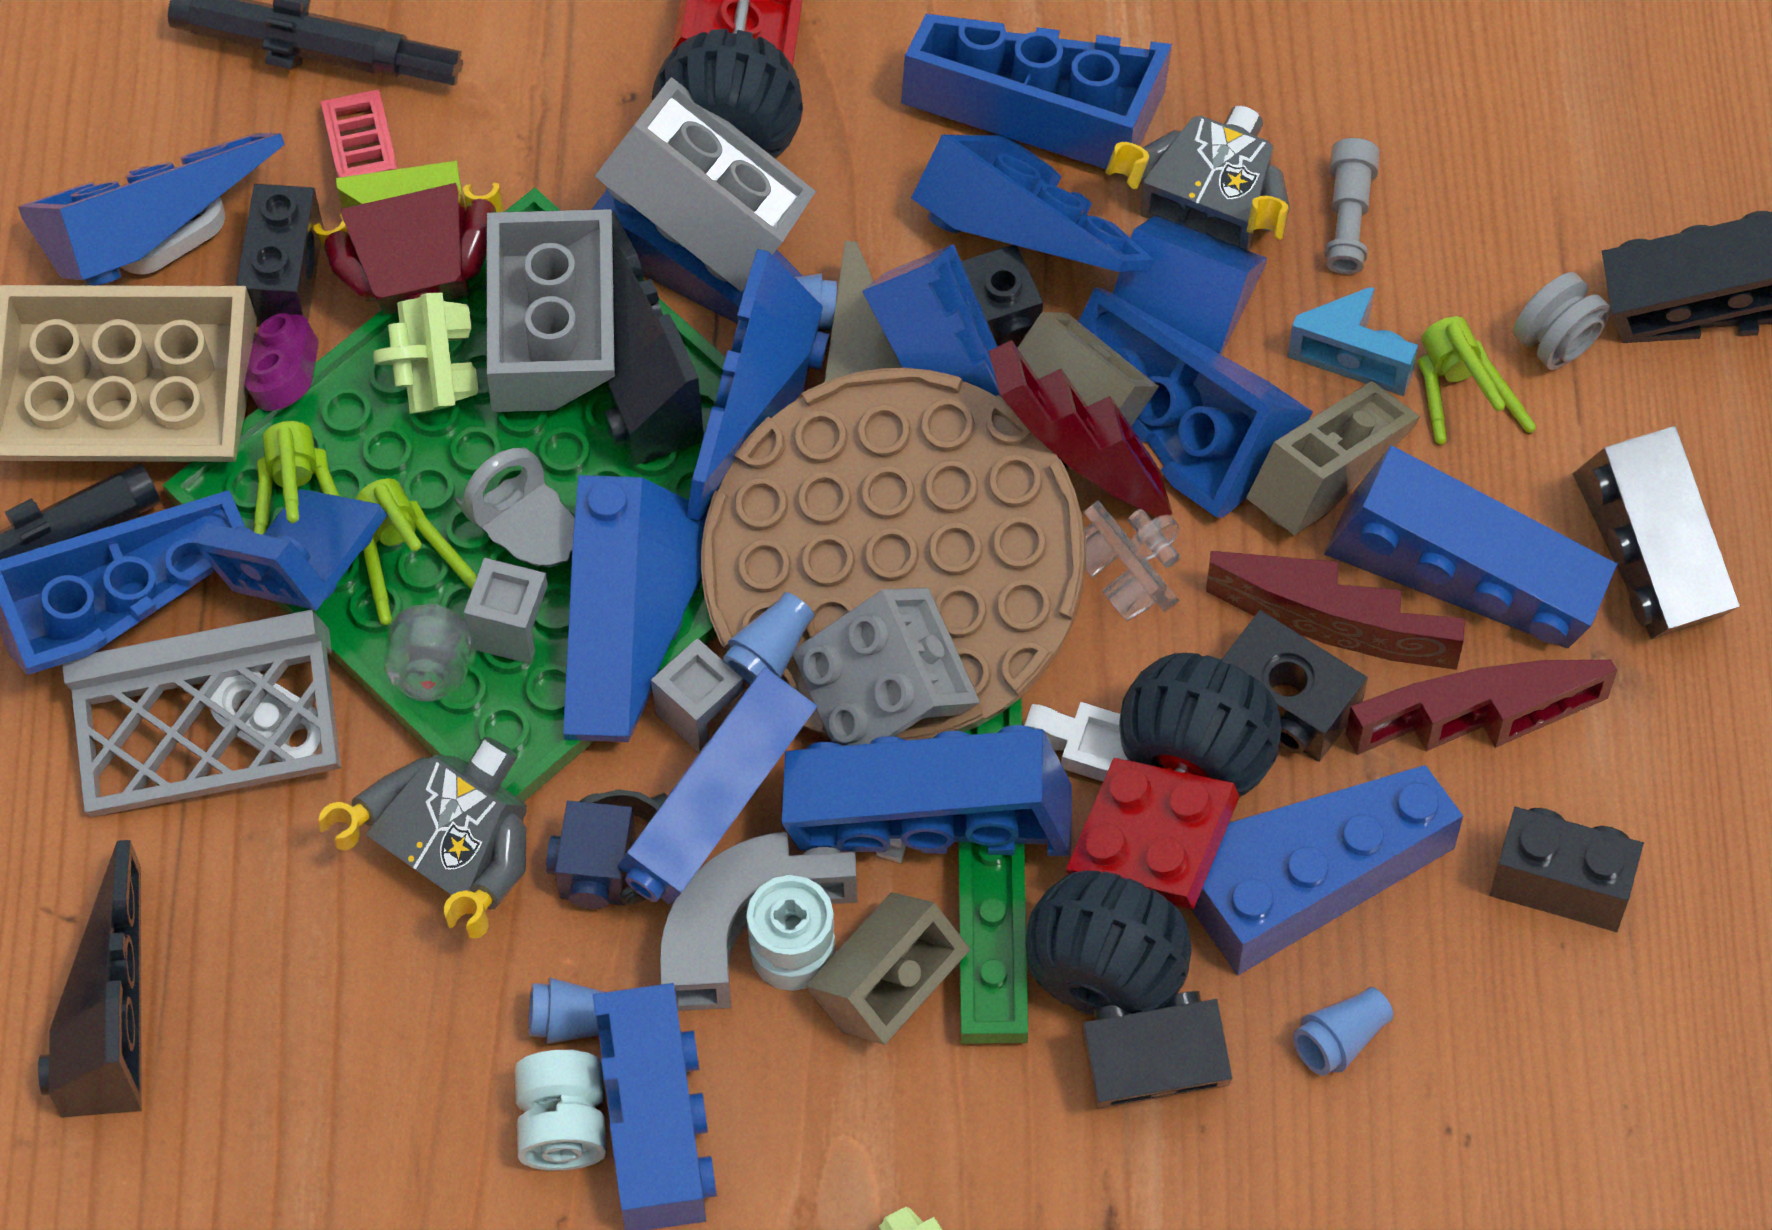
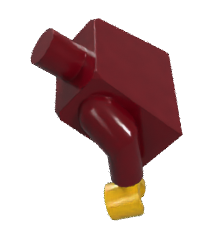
[314,182,504,314]

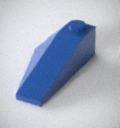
[18,133,285,286]
[911,135,1155,272]
[687,249,830,521]
[1078,287,1313,518]

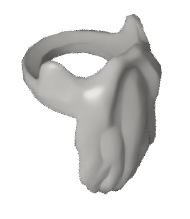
[455,447,575,568]

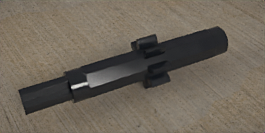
[168,0,463,86]
[0,463,161,560]

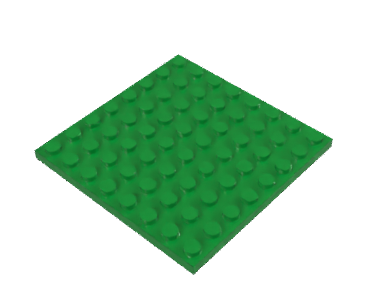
[163,187,726,802]

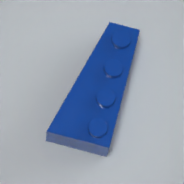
[901,14,1172,176]
[1191,765,1463,976]

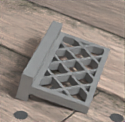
[62,610,341,817]

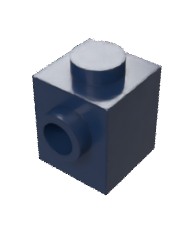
[546,800,636,909]

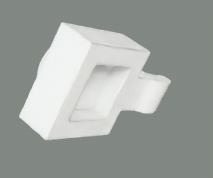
[1024,702,1128,781]

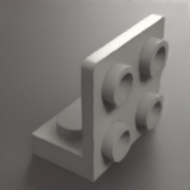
[793,588,980,746]

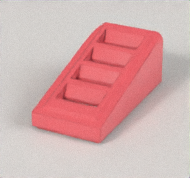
[321,89,398,178]

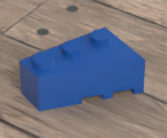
[862,244,1002,398]

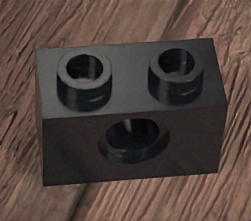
[236,184,324,327]
[1222,610,1368,762]

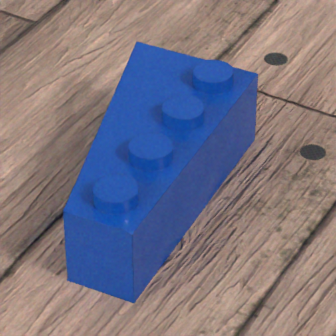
[1324,445,1617,649]
[782,725,1072,857]

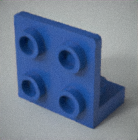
[192,489,387,610]

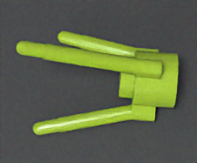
[1417,316,1536,445]
[253,421,339,535]
[356,478,477,625]

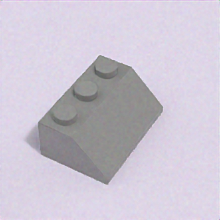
[594,77,816,292]
[487,209,615,412]

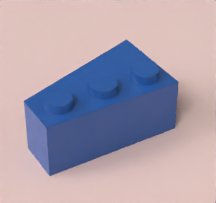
[592,983,717,1230]

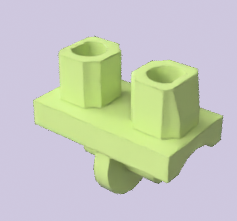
[373,293,479,414]

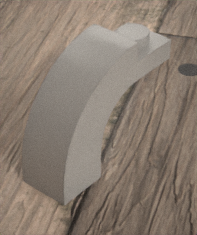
[660,832,857,1011]

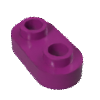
[245,313,319,411]

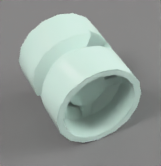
[746,875,835,991]
[515,1050,606,1170]

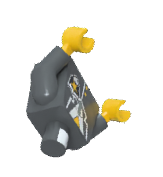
[1105,106,1290,251]
[319,736,527,939]

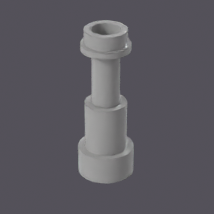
[1325,138,1380,275]

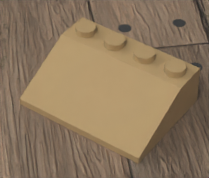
[0,285,257,462]

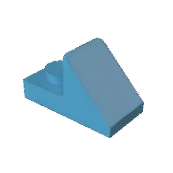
[1288,287,1418,396]

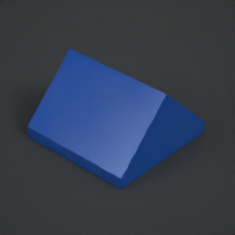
[1112,215,1267,355]

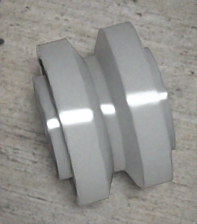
[1513,272,1611,370]

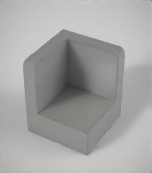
[464,558,548,663]
[651,638,744,752]

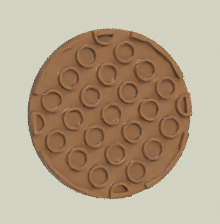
[701,368,1086,741]

